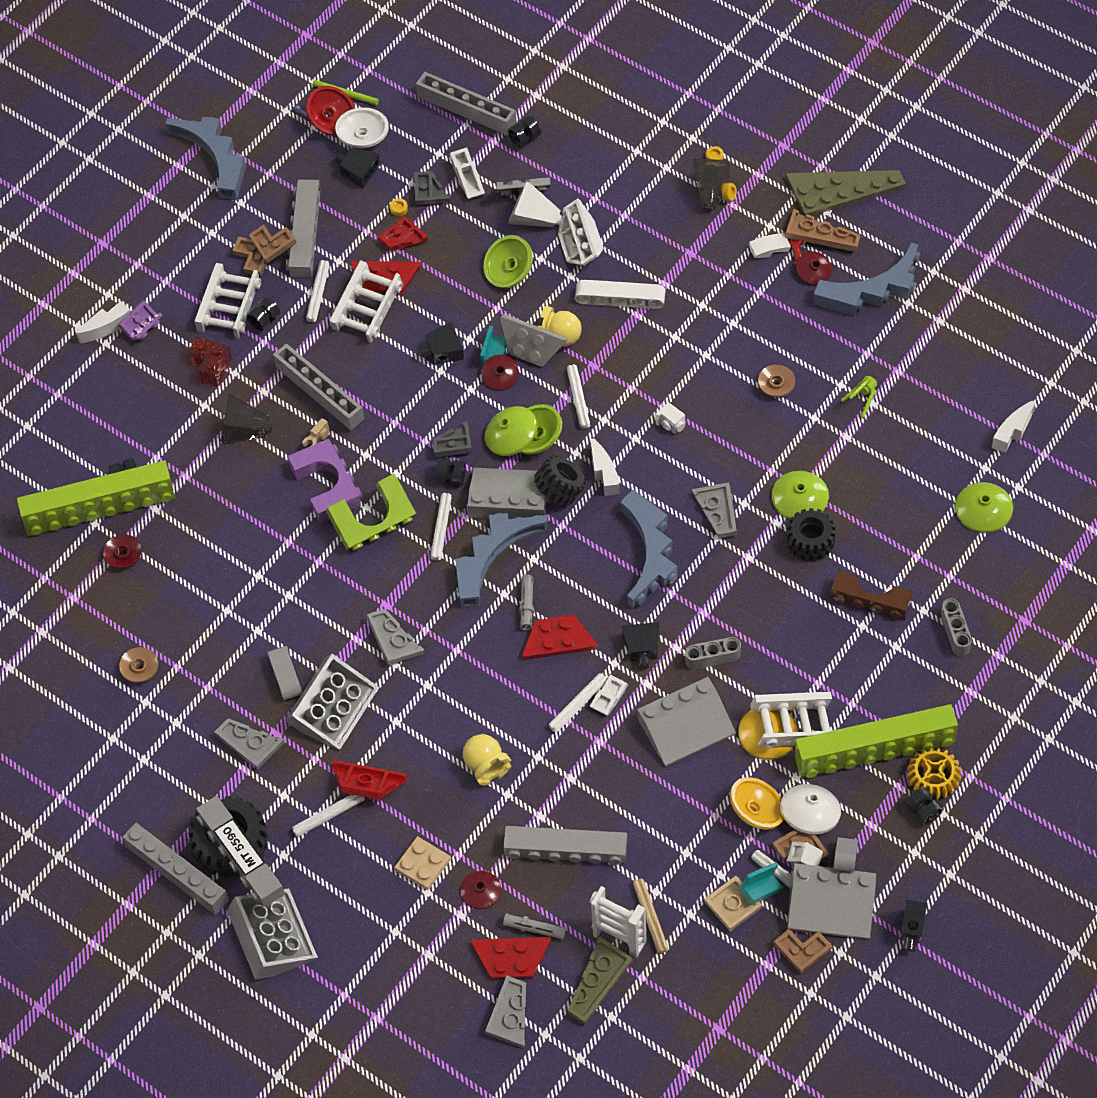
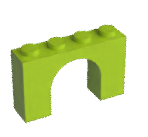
[326,473,416,551]

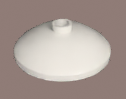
[336,108,389,148]
[780,784,841,834]

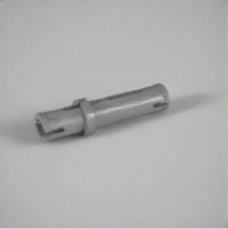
[519,575,534,631]
[503,913,566,940]

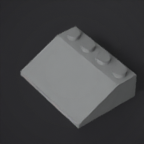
[468,468,547,519]
[285,654,379,751]
[638,677,736,767]
[787,863,876,940]
[227,888,318,980]

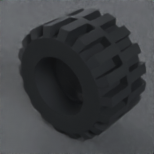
[534,455,586,506]
[787,508,836,561]

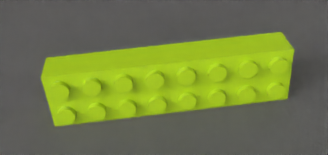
[17,460,176,536]
[795,704,958,778]

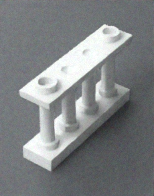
[330,261,403,343]
[195,263,261,339]
[750,692,834,748]
[590,886,646,958]

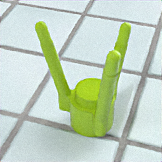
[841,376,877,418]

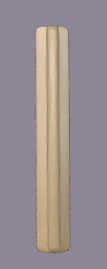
[633,878,668,954]

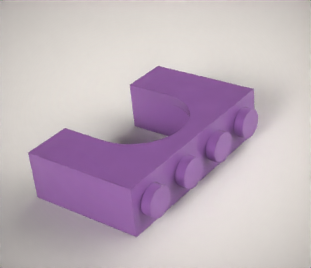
[287,439,362,523]

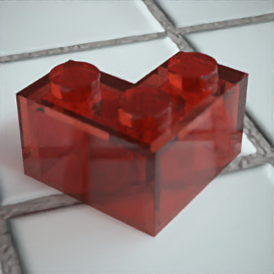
[188,337,232,387]

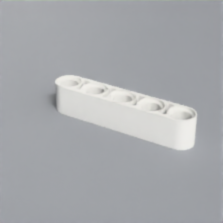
[575,280,665,309]

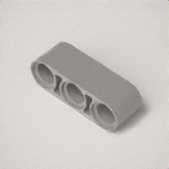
[941,598,972,656]
[685,637,741,669]
[267,646,302,701]
[833,837,858,872]

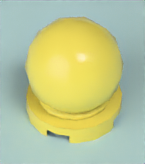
[538,306,582,347]
[463,734,512,786]

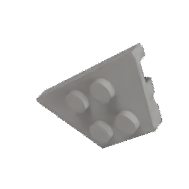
[500,314,568,367]

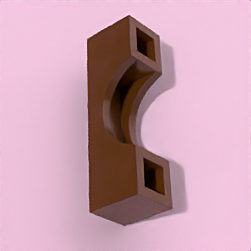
[830,570,913,620]

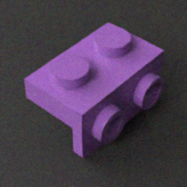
[118,300,162,341]

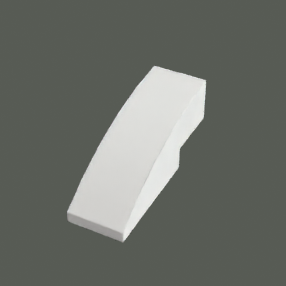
[450,148,485,199]
[76,301,131,343]
[992,401,1035,453]
[591,439,620,496]

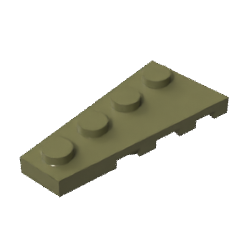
[568,936,633,1025]

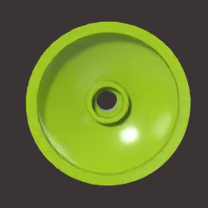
[484,235,533,288]
[520,404,562,454]
[485,406,537,456]
[772,471,829,519]
[955,482,1013,533]

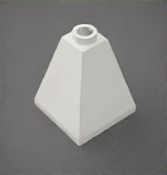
[508,182,562,227]

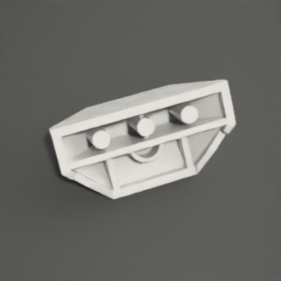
[558,199,604,266]

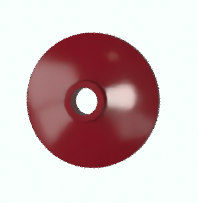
[796,251,832,285]
[482,354,519,391]
[103,535,142,569]
[460,871,501,909]

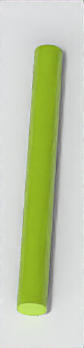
[312,80,379,106]

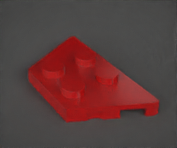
[351,261,421,295]
[523,615,598,660]
[332,760,408,800]
[472,937,551,981]

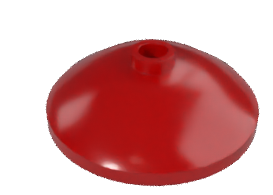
[305,86,355,136]

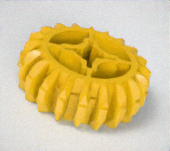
[907,747,961,800]

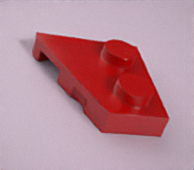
[378,216,428,251]

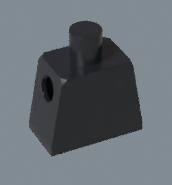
[335,147,380,188]
[418,322,464,364]
[622,622,659,669]
[900,900,927,952]

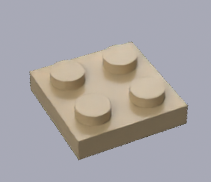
[394,836,451,890]
[704,876,762,932]

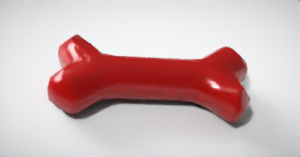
[789,240,803,268]

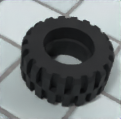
[188,796,268,877]

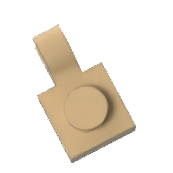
[302,418,330,448]

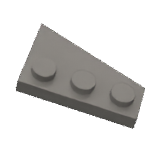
[496,177,551,196]
[692,482,738,538]
[367,609,425,665]
[214,718,285,770]
[485,976,526,1049]

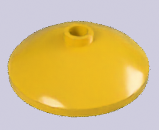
[738,710,798,760]
[730,777,784,830]

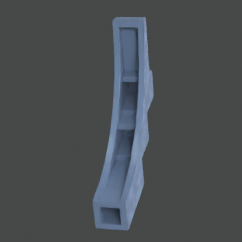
[165,117,246,201]
[813,243,920,316]
[621,490,678,609]
[455,513,548,608]

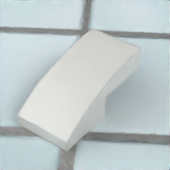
[748,233,791,258]
[590,675,628,716]

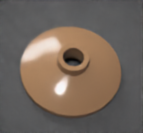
[758,365,795,397]
[119,647,158,683]

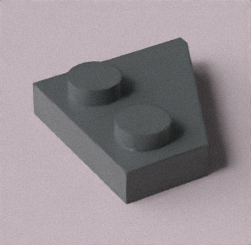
[414,171,450,205]
[432,421,472,458]

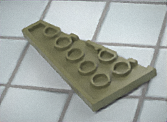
[786,170,906,216]

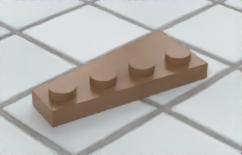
[785,209,861,252]

